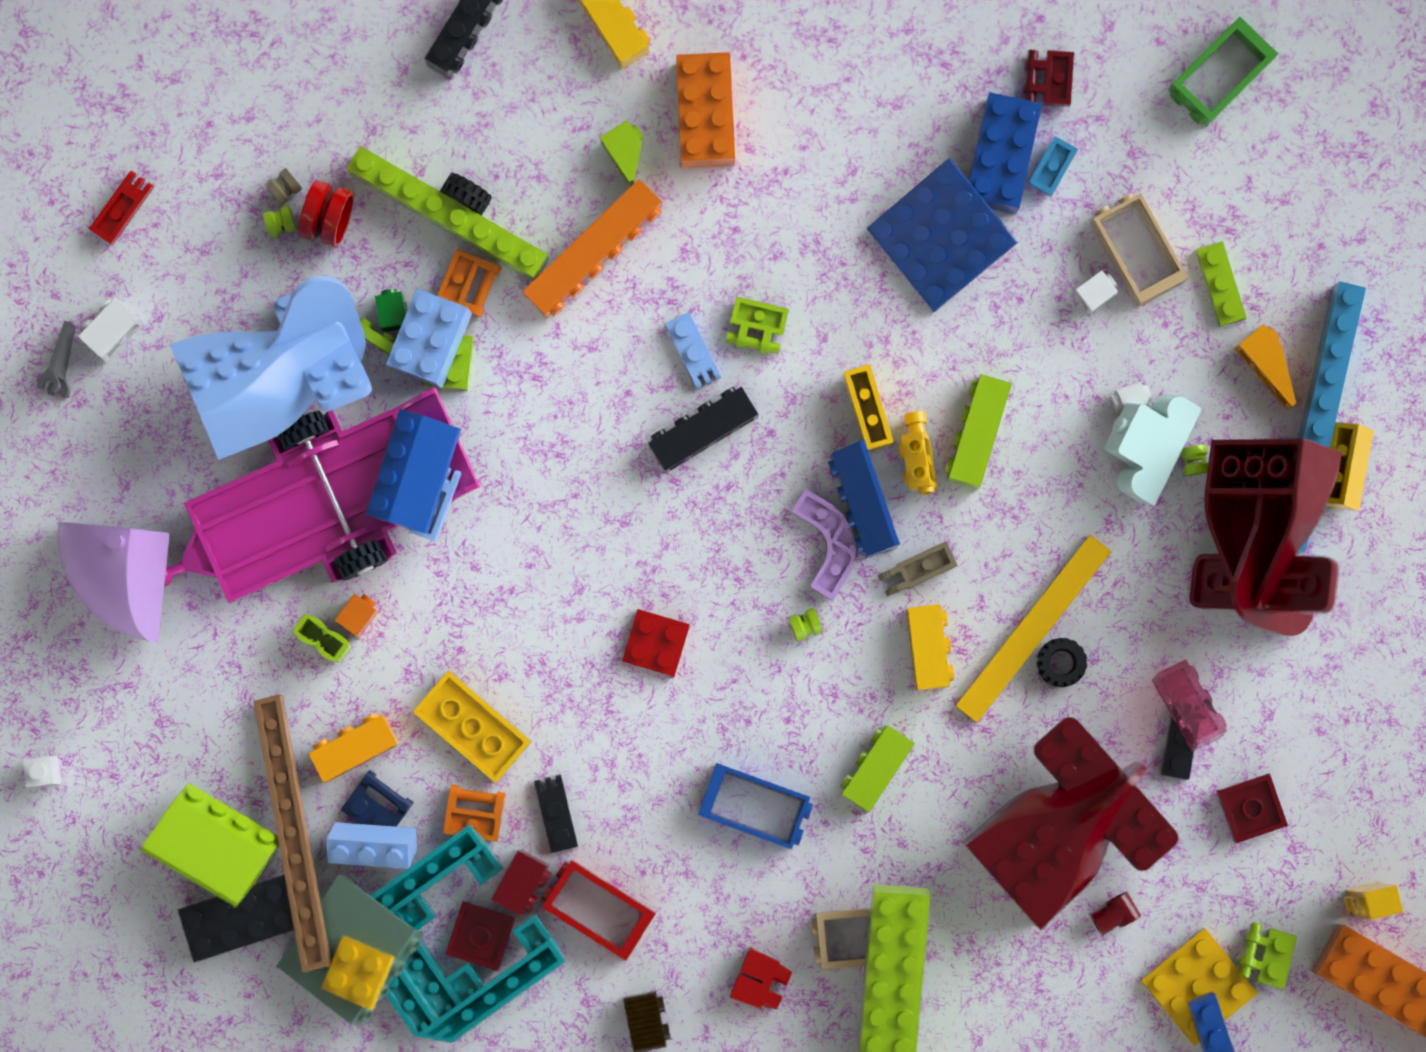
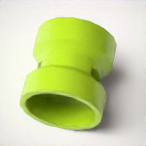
[263,205,297,239]
[1180,444,1208,476]
[788,607,823,642]

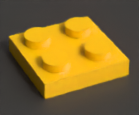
[321,936,395,1010]

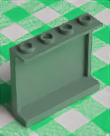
[277,874,424,1025]

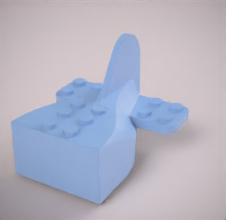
[170,276,372,460]

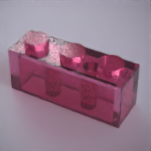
[1152,659,1227,752]

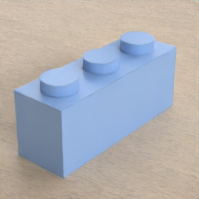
[326,822,417,869]

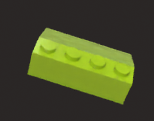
[140,783,280,907]

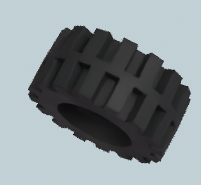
[440,172,492,216]
[1036,638,1088,687]

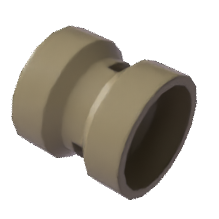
[264,168,302,206]

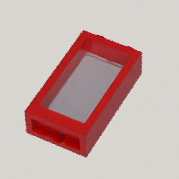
[541,860,656,961]

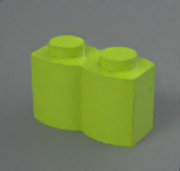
[293,614,353,663]

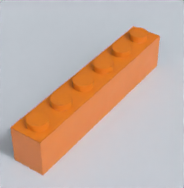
[522,179,662,319]

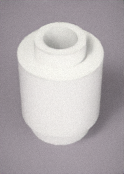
[1109,381,1152,415]

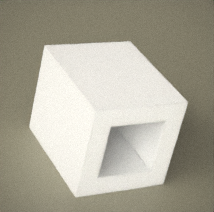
[1073,271,1118,315]
[23,756,61,787]

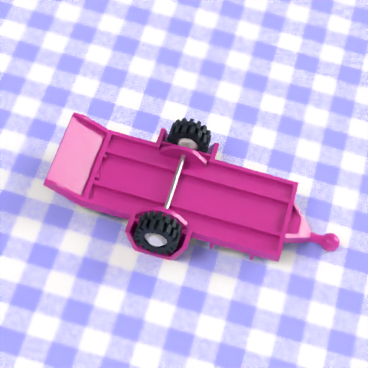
[164,388,480,603]

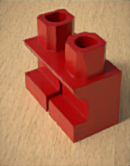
[730,947,792,1010]

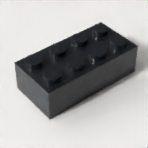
[177,875,294,963]

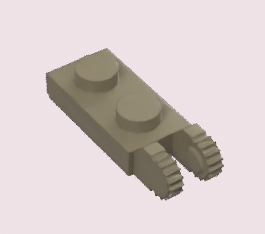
[878,541,958,597]

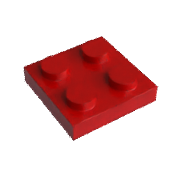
[622,609,690,677]

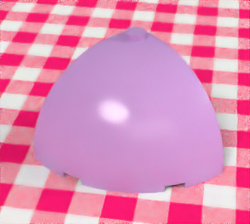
[58,522,170,642]

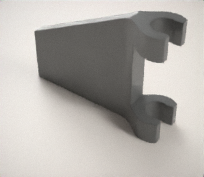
[37,321,75,398]

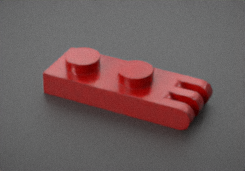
[89,170,154,246]

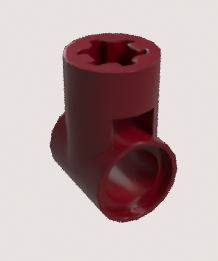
[1090,891,1141,936]

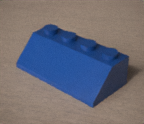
[365,409,461,534]
[828,440,900,559]

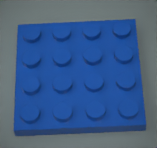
[866,158,1019,312]

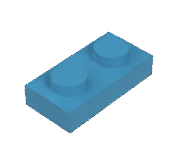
[1028,136,1078,197]

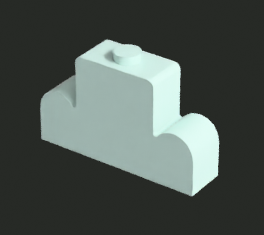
[1104,395,1202,506]

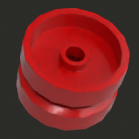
[298,180,354,249]

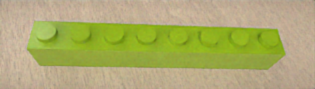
[346,146,549,281]

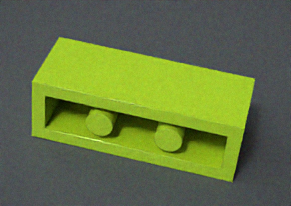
[840,725,915,813]

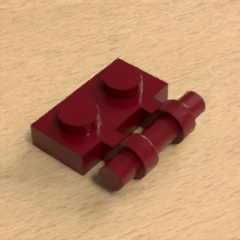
[1022,50,1074,107]

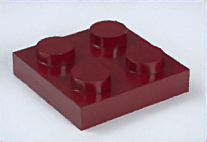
[1216,773,1288,843]
[445,901,515,971]

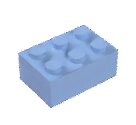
[386,288,472,388]

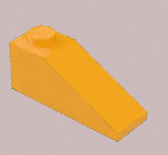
[1234,324,1296,410]

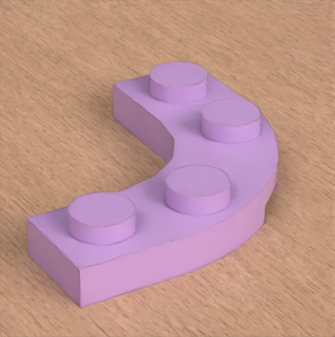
[791,488,855,601]

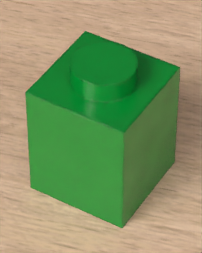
[375,289,407,332]

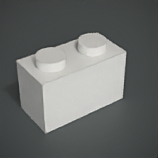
[78,297,144,362]

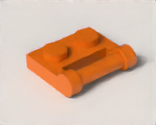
[437,249,502,318]
[443,784,506,842]

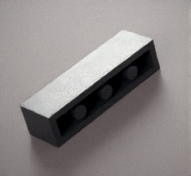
[648,386,759,474]

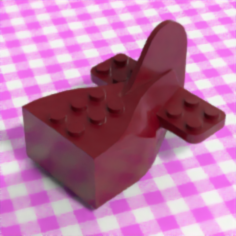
[1189,438,1342,636]
[963,717,1179,931]

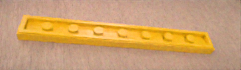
[955,535,1112,723]

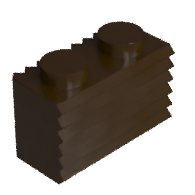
[623,990,671,1052]

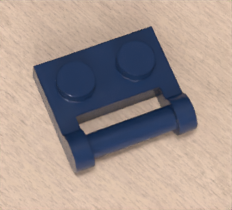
[340,770,414,827]

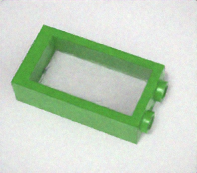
[1168,17,1278,127]

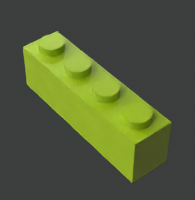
[944,374,1012,490]

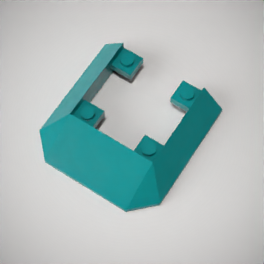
[370,824,566,1043]

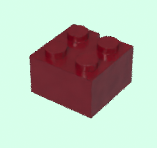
[491,849,552,916]

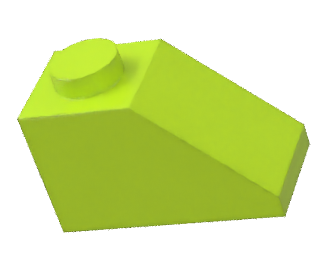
[600,120,644,187]

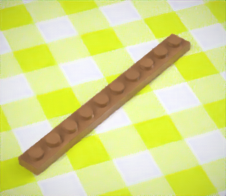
[254,694,331,972]

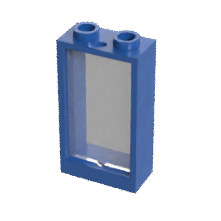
[698,763,813,849]

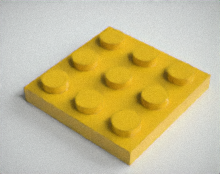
[1140,928,1258,1046]

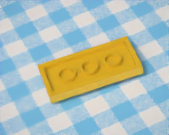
[413,670,532,783]

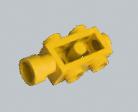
[899,411,938,495]

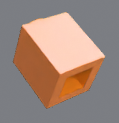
[335,593,379,638]

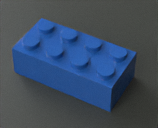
[969,92,1042,214]

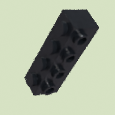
[424,0,503,80]

